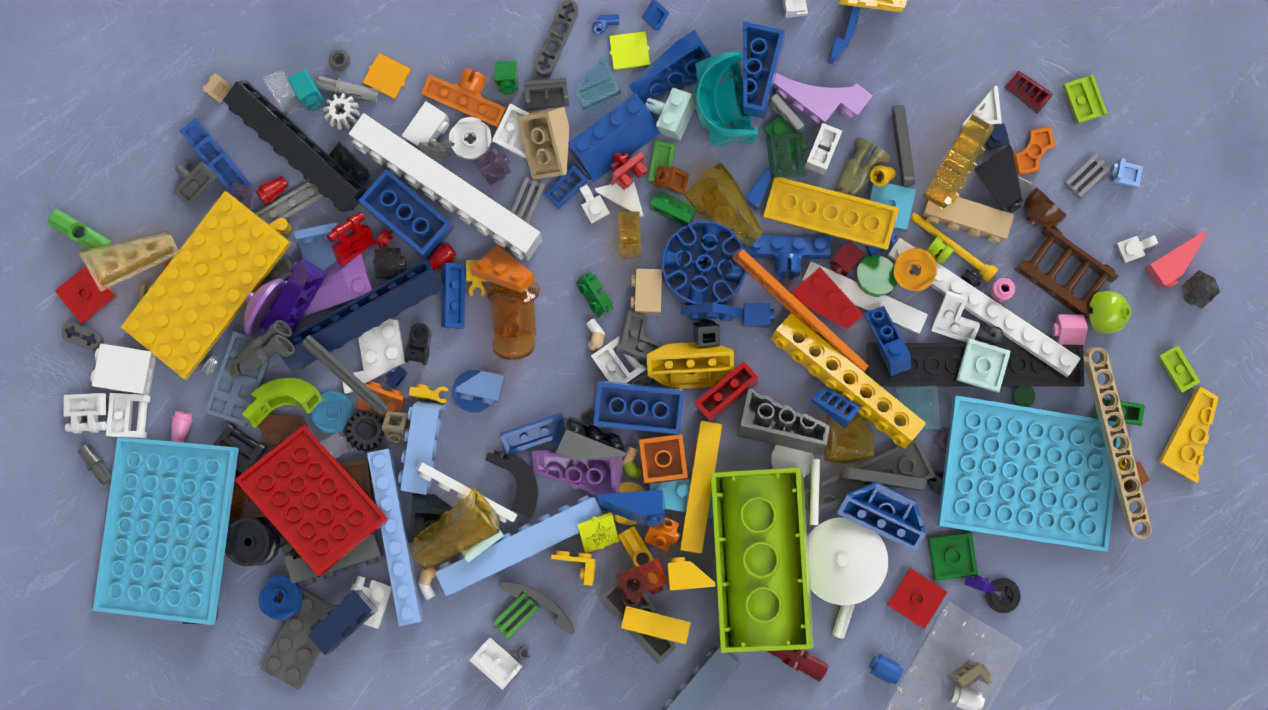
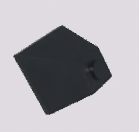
[409,493,456,546]

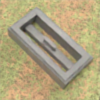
[770,94,804,135]
[1064,154,1111,199]
[511,177,545,224]

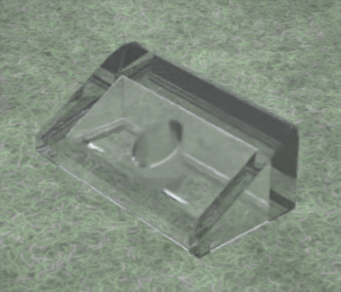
[262,70,302,116]

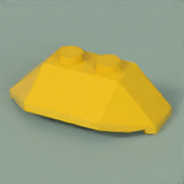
[647,342,734,389]

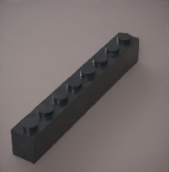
[223,81,367,212]

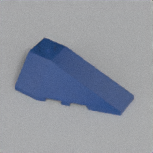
[629,30,712,101]

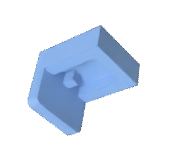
[1110,158,1143,188]

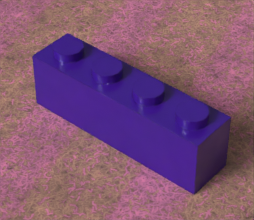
[258,260,328,336]

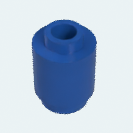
[869,654,904,685]

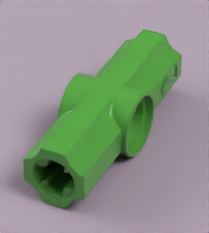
[47,209,113,258]

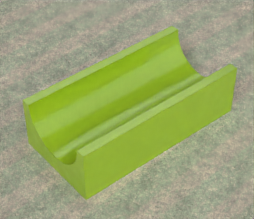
[711,468,814,653]

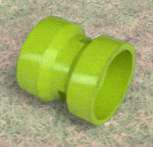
[926,236,954,265]

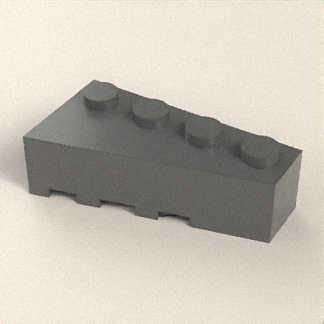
[737,387,830,455]
[598,567,676,664]

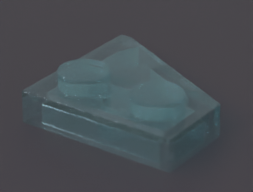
[574,57,621,110]
[895,385,940,430]

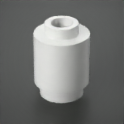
[949,685,985,710]

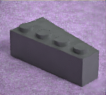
[284,531,384,586]

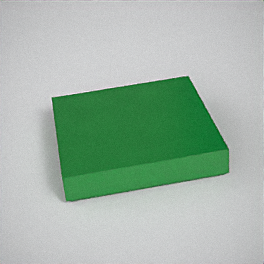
[928,532,978,581]

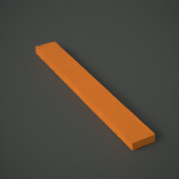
[732,249,869,372]

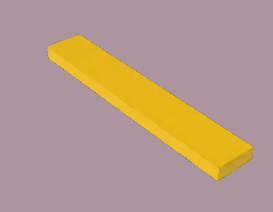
[679,421,722,554]

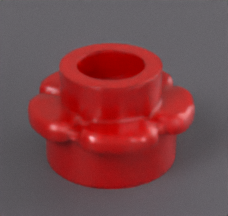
[374,228,393,248]

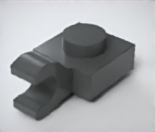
[417,139,455,159]

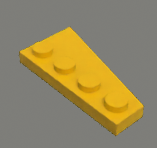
[1158,386,1219,483]

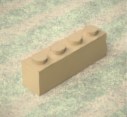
[922,189,1014,244]

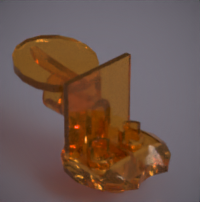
[486,281,540,360]

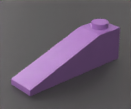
[304,253,374,316]
[532,450,623,497]

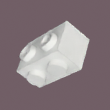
[402,101,449,149]

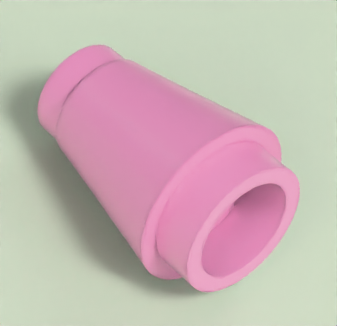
[171,411,193,443]

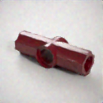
[767,649,829,682]

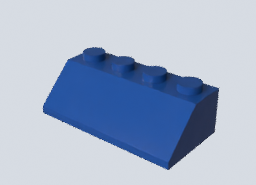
[568,93,660,182]

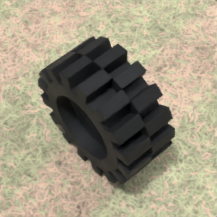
[344,410,385,452]

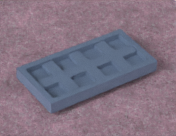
[204,331,273,427]

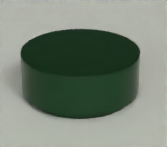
[1012,386,1035,407]

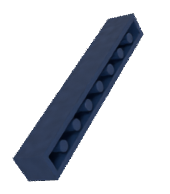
[279,259,444,373]

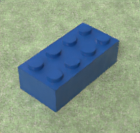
[358,169,454,260]
[591,380,685,434]

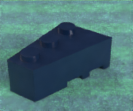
[308,590,379,655]

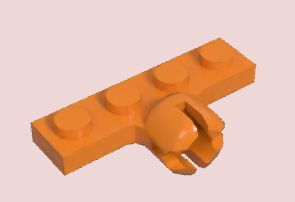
[421,68,507,127]

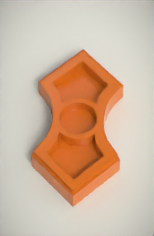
[1015,126,1056,176]

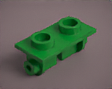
[576,272,613,318]

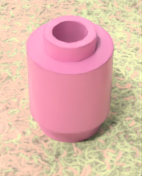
[989,278,1015,303]

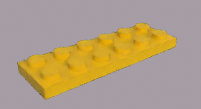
[763,176,899,251]

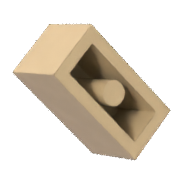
[631,269,662,315]

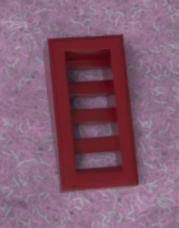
[1005,71,1054,113]

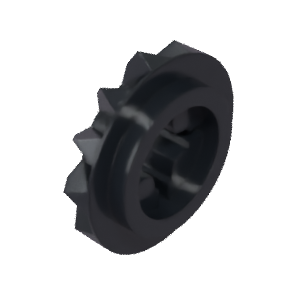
[985,578,1021,613]

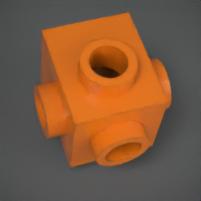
[644,517,680,552]

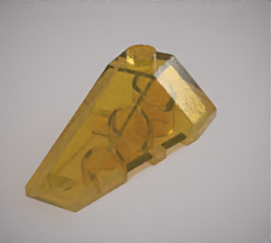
[684,163,764,247]
[824,380,874,463]

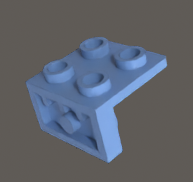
[294,222,338,271]

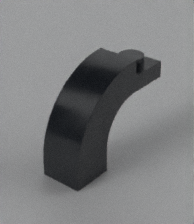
[485,450,539,519]

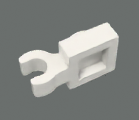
[579,184,610,225]
[1116,235,1158,264]

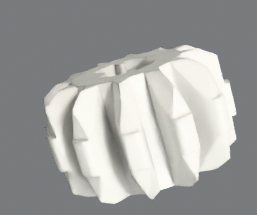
[323,93,360,130]

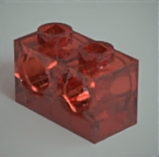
[615,559,668,603]

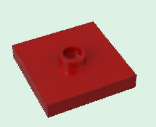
[55,264,116,324]
[887,568,947,629]

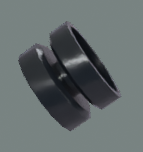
[225,518,280,566]

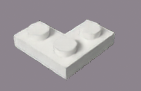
[931,291,980,343]

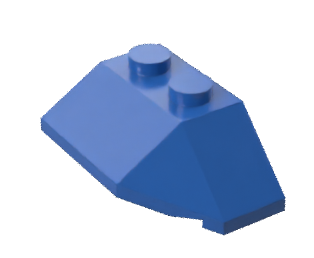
[837,482,926,551]

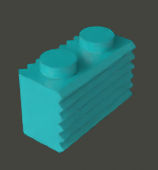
[287,69,325,111]

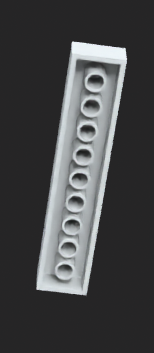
[349,113,543,261]

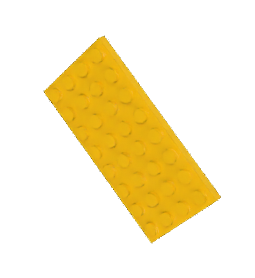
[121,191,292,380]

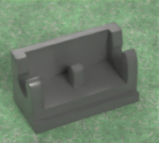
[524,78,569,110]

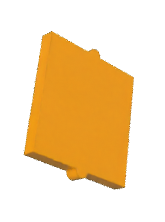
[362,53,411,99]

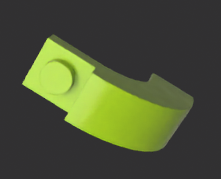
[242,378,323,429]

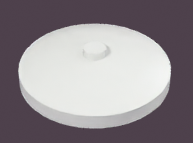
[807,517,888,606]

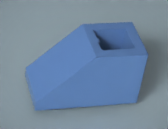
[455,371,505,405]

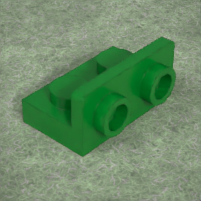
[650,191,697,226]

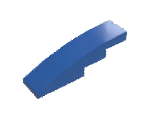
[179,118,251,197]

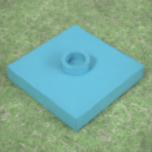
[869,183,916,231]

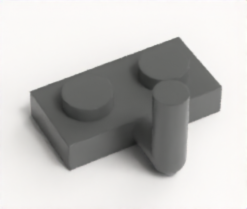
[173,160,218,206]

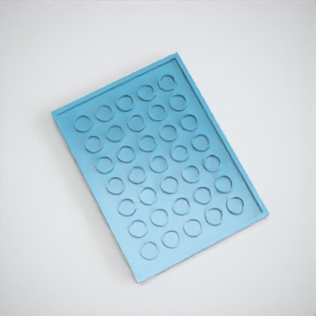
[937,396,1121,552]
[93,437,239,625]

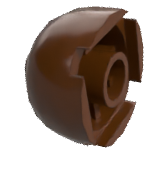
[1024,187,1067,228]

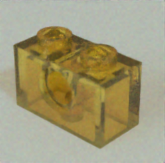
[618,211,641,259]

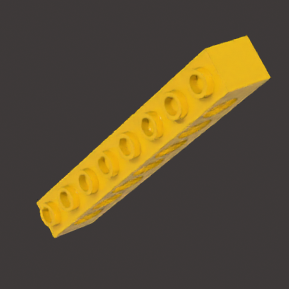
[771,313,926,449]

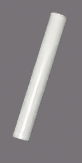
[810,459,820,525]

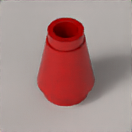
[255,176,289,204]
[428,242,457,271]

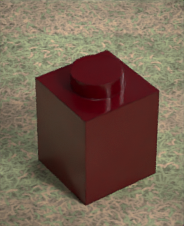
[830,240,865,276]

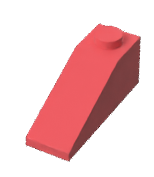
[1145,231,1207,289]

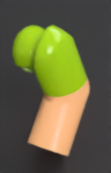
[623,447,642,479]

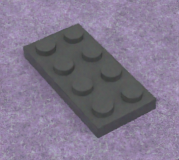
[260,590,334,690]

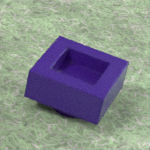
[964,575,995,594]

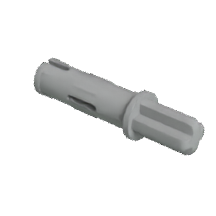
[316,76,380,103]

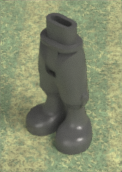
[229,320,295,379]

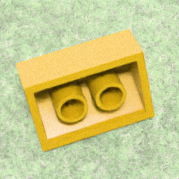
[667,557,715,590]

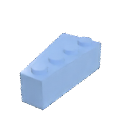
[398,399,446,495]

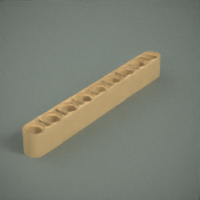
[1083,347,1152,539]

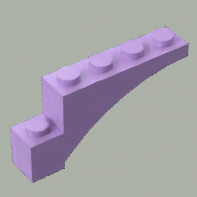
[772,73,873,126]

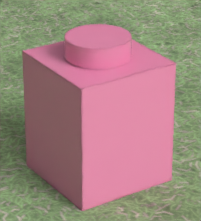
[1052,314,1088,345]

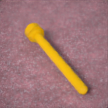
[910,213,999,282]

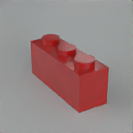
[695,361,758,422]

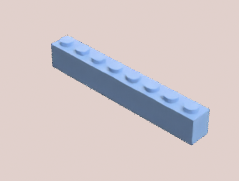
[367,449,424,626]
[435,495,603,596]

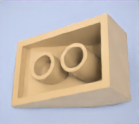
[517,107,569,180]

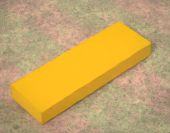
[621,606,691,645]

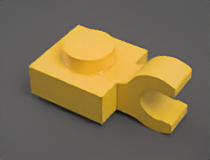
[409,384,449,404]

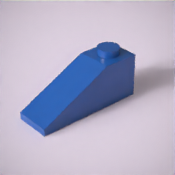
[597,490,665,526]

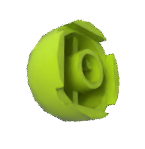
[1089,291,1131,334]

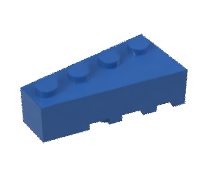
[743,22,785,119]

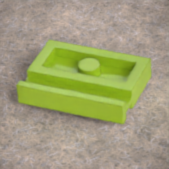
[1062,75,1108,125]

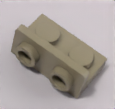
[948,660,992,687]

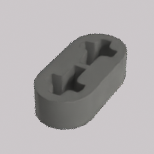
[61,322,103,351]

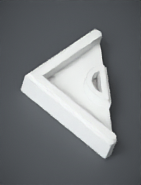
[961,86,1002,129]
[595,178,644,218]

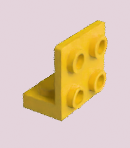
[550,551,596,586]

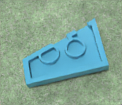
[648,479,714,519]

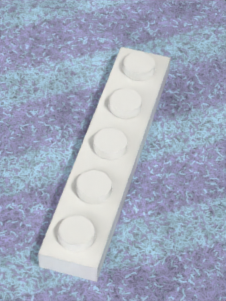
[415,461,517,523]

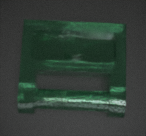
[766,132,808,179]

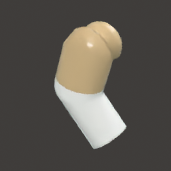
[586,318,605,351]
[418,567,436,601]

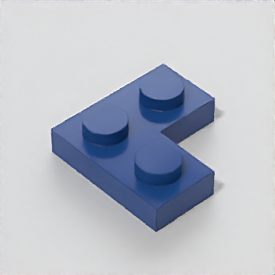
[681,303,742,321]

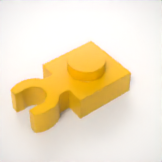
[466,260,488,297]

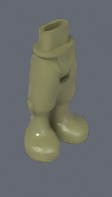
[833,137,890,197]

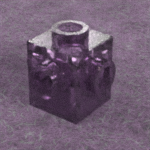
[474,148,511,186]

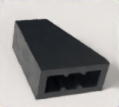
[974,144,1023,213]

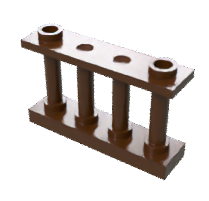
[1015,227,1119,319]

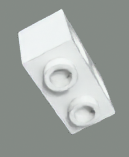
[804,123,842,175]

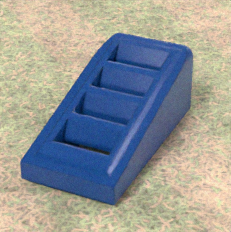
[544,164,591,209]
[744,165,775,211]
[811,385,861,428]

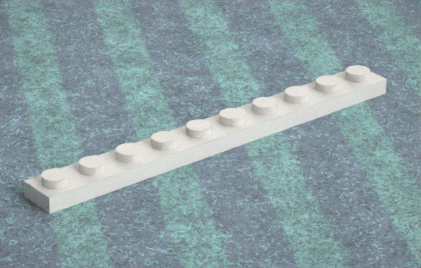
[887,238,1081,377]

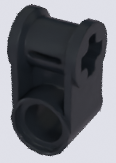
[404,323,432,366]

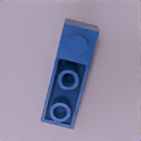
[864,306,911,376]

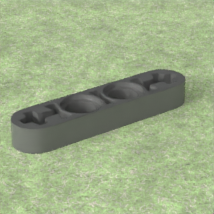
[535,0,579,77]
[892,105,915,186]
[841,467,927,491]

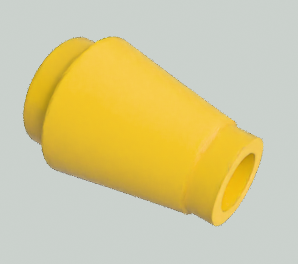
[870,165,896,187]

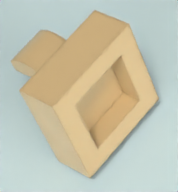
[203,73,232,104]

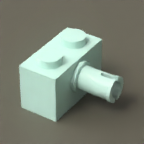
[645,88,695,141]

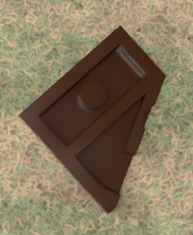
[259,415,308,452]

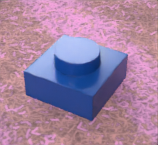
[641,0,669,30]

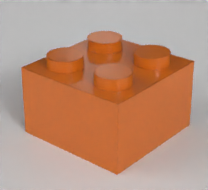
[639,434,688,484]

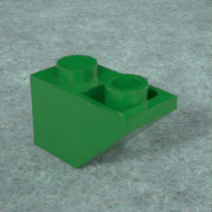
[494,61,519,95]

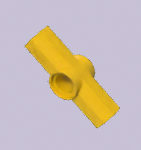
[618,526,667,592]

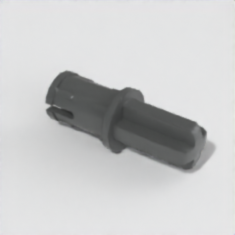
[78,444,112,485]

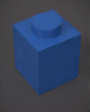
[743,303,774,328]

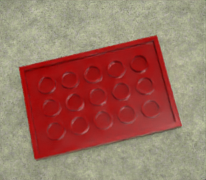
[235,425,388,578]

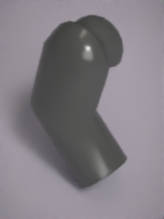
[976,327,1004,344]

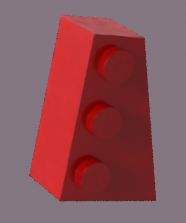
[790,266,864,330]

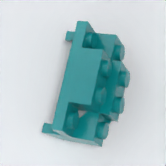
[693,52,758,147]

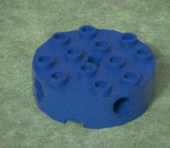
[662,221,747,305]

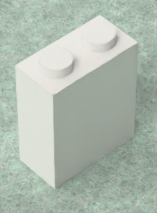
[91,343,157,395]

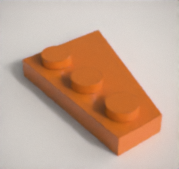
[470,245,535,293]

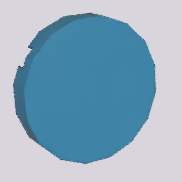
[311,391,355,434]

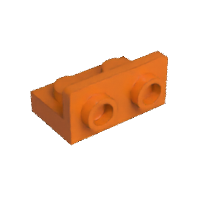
[356,381,406,423]

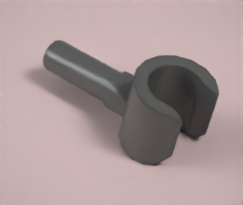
[508,646,531,660]

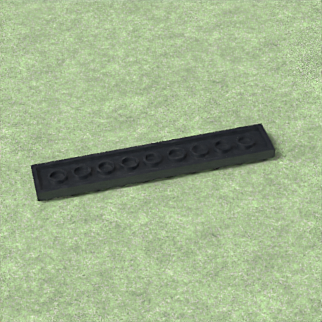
[867,343,1085,387]

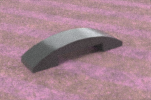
[499,582,575,635]

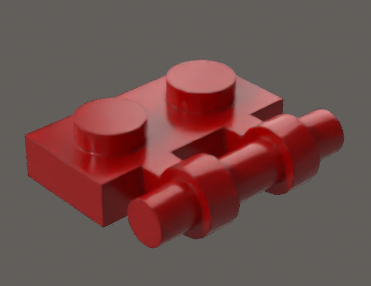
[327,212,375,266]

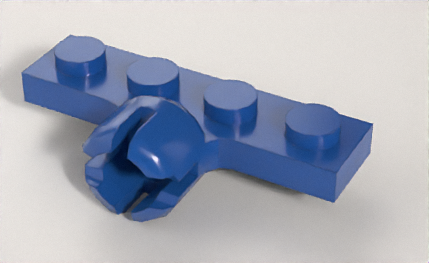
[745,235,831,279]

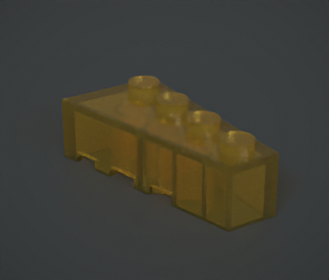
[923,114,995,209]
[79,231,180,292]
[413,487,499,570]

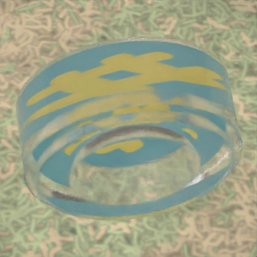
[201,355,220,376]

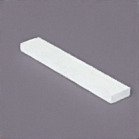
[802,261,928,335]

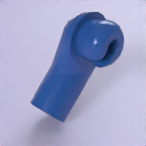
[591,14,619,35]

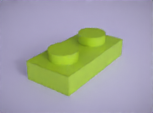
[1157,345,1200,393]

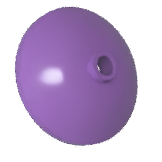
[244,278,285,336]

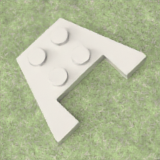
[331,312,406,394]

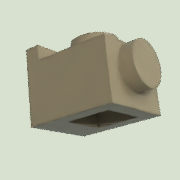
[382,411,410,445]

